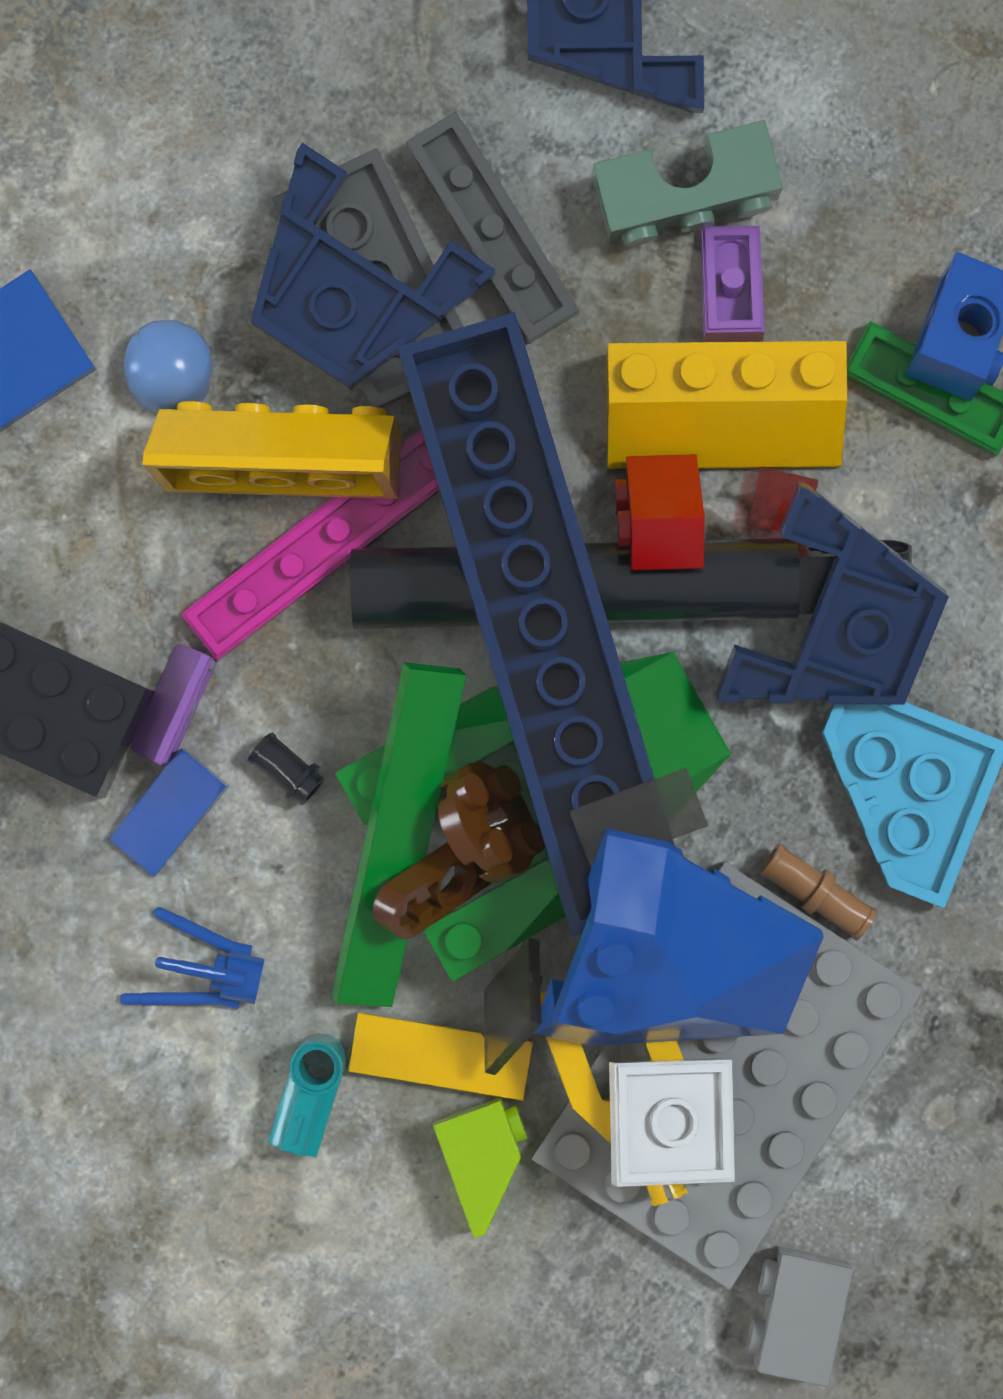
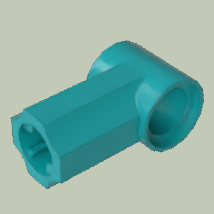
[268,1033,347,1158]

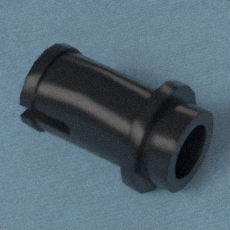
[247,732,325,805]

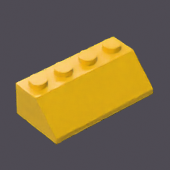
[606,341,847,470]
[142,401,402,499]

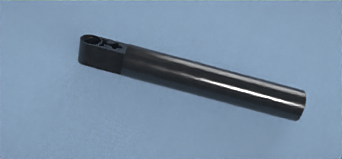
[350,538,912,629]

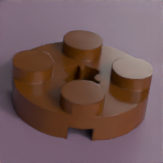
[438,762,545,883]

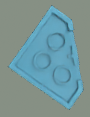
[821,702,1003,909]

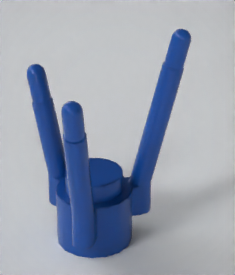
[119,907,265,1009]

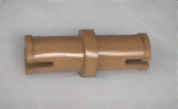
[759,843,877,941]

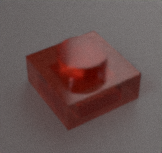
[746,466,819,533]

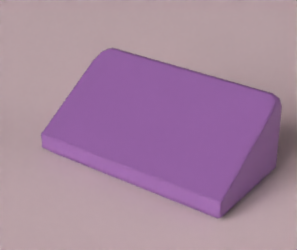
[131,644,217,766]

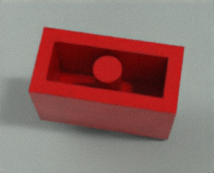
[615,454,705,570]

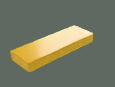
[348,1012,533,1101]

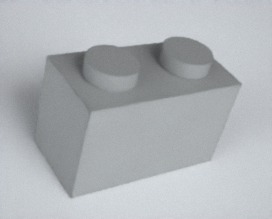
[746,1246,853,1388]

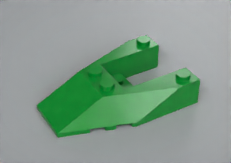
[335,652,731,982]

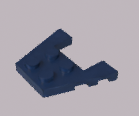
[527,0,704,113]
[251,143,496,390]
[716,481,949,705]

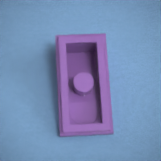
[701,226,765,342]

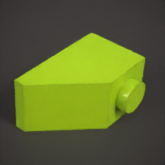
[433,1097,528,1239]

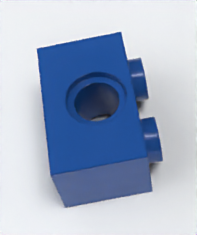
[905,252,1003,401]

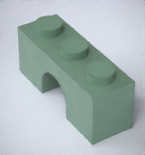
[592,120,783,247]

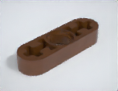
[373,842,492,939]

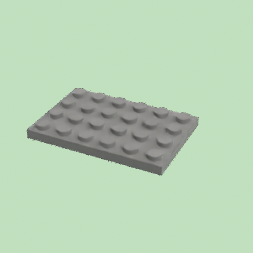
[531,861,923,1290]

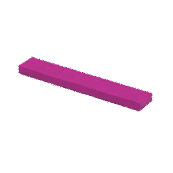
[181,430,439,661]

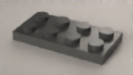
[271,148,463,408]

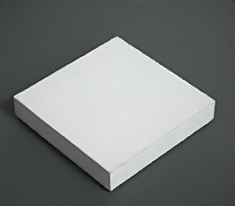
[609,1058,735,1187]

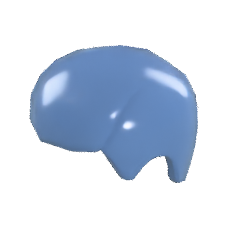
[123,320,212,414]

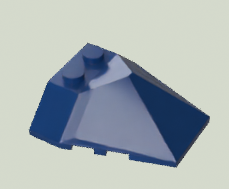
[534,828,824,1046]

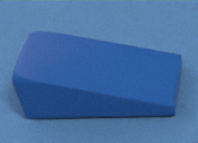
[109,748,230,877]

